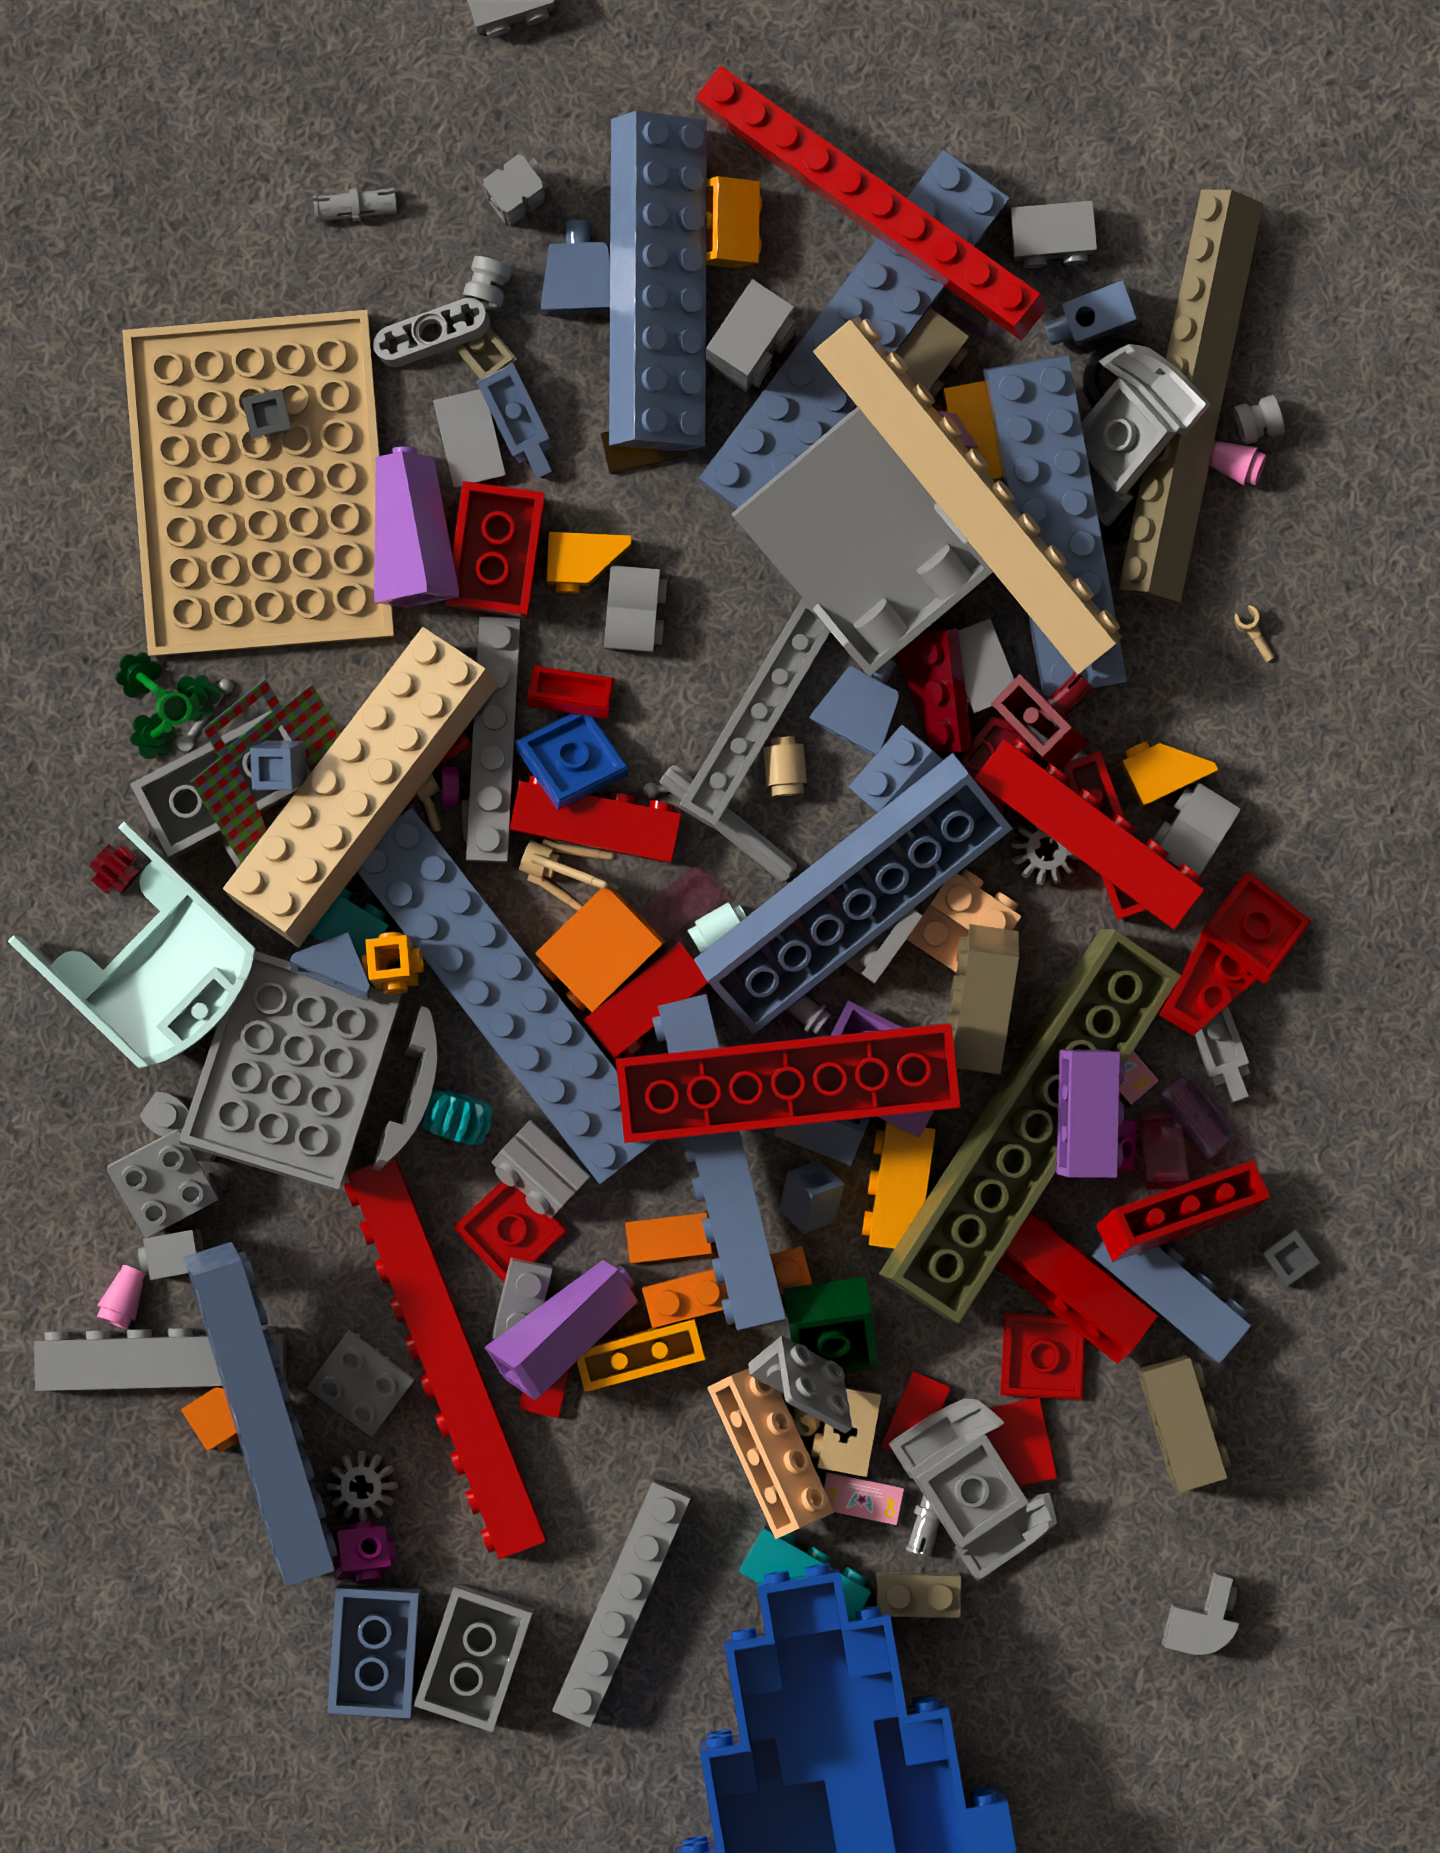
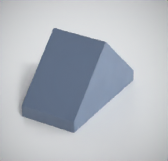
[290,932,371,1001]

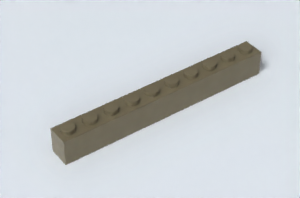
[1118,189,1263,603]

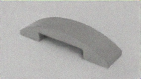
[372,1006,437,1171]

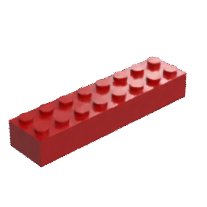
[615,1023,960,1143]

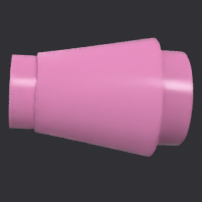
[1209,441,1267,486]
[97,1265,146,1329]

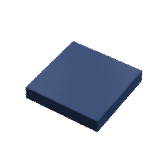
[515,714,629,810]

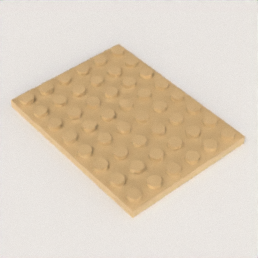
[122,310,395,657]

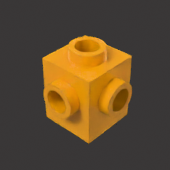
[362,932,424,994]

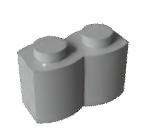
[604,565,667,653]
[1153,783,1241,876]
[140,1092,216,1162]

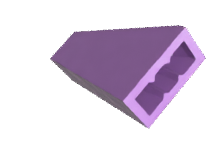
[374,447,459,608]
[485,1260,638,1400]

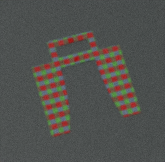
[190,679,341,864]

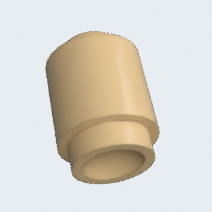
[763,736,807,797]

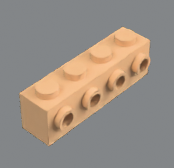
[707,1368,834,1539]

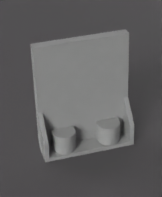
[732,406,993,676]
[179,952,401,1193]

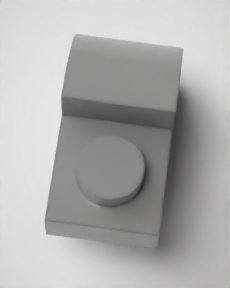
[1162,1572,1239,1655]

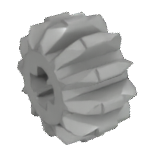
[1011,822,1079,885]
[327,1450,398,1522]

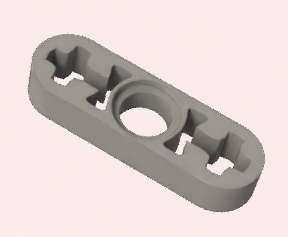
[373,298,490,368]

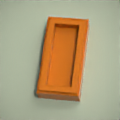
[625,1212,712,1263]

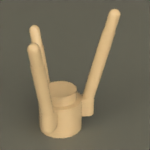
[519,838,615,911]

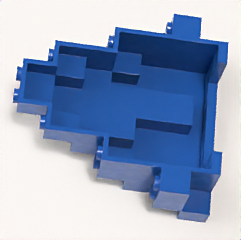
[675,1563,1016,1853]

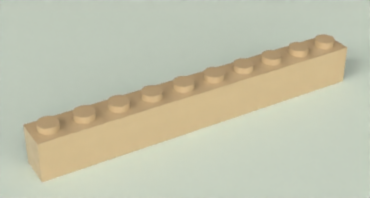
[813,315,1121,674]

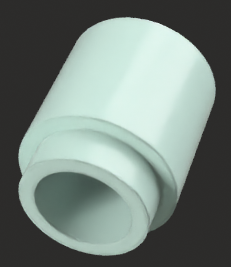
[688,902,746,953]

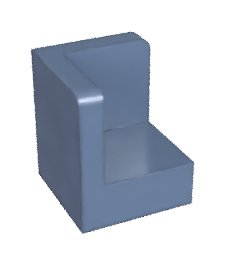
[250,741,307,790]
[779,1160,845,1233]

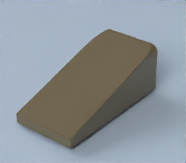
[437,311,522,379]

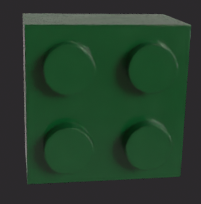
[783,1276,879,1373]

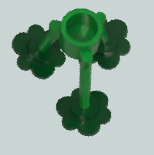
[115,652,221,760]

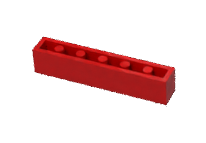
[974,739,1205,930]

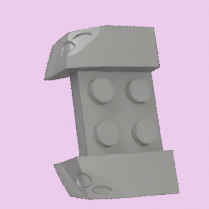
[1081,344,1211,527]
[888,1399,1057,1582]

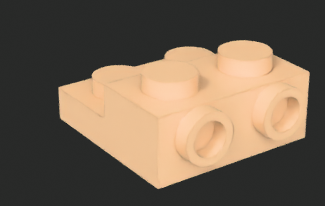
[907,869,1021,976]

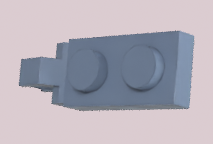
[476,363,552,478]

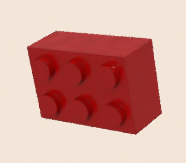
[445,481,546,619]

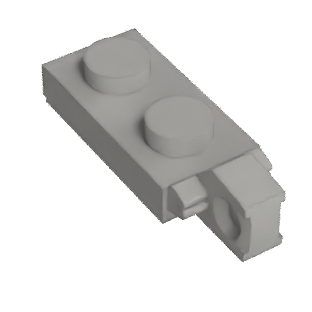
[1194,1006,1250,1103]
[491,1257,553,1373]

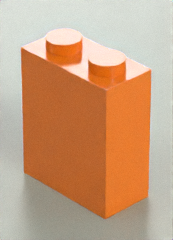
[535,883,667,1012]

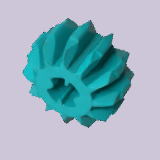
[422,1089,492,1145]

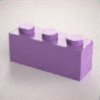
[1057,1050,1125,1178]

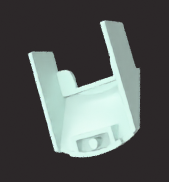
[8,822,256,1068]

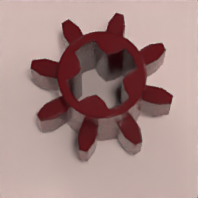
[89,844,141,894]

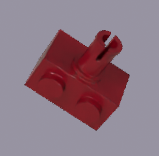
[991,671,1094,771]

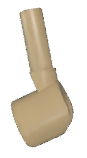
[1235,605,1275,662]
[417,773,442,832]

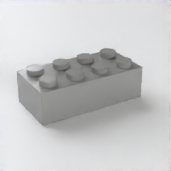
[130,711,312,859]

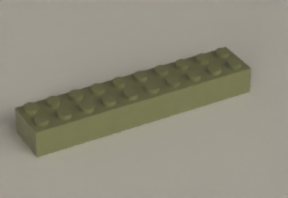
[879,928,1181,1324]

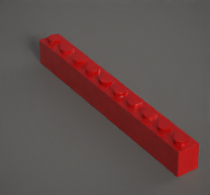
[695,65,1047,341]
[344,1156,547,1560]

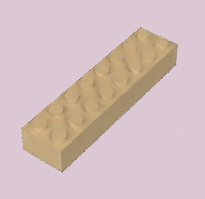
[223,627,497,947]

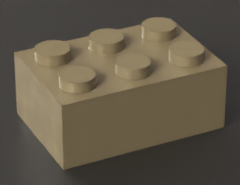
[946,924,1019,1074]
[1136,1355,1231,1493]

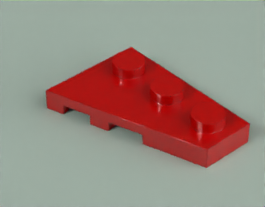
[1158,912,1257,1036]

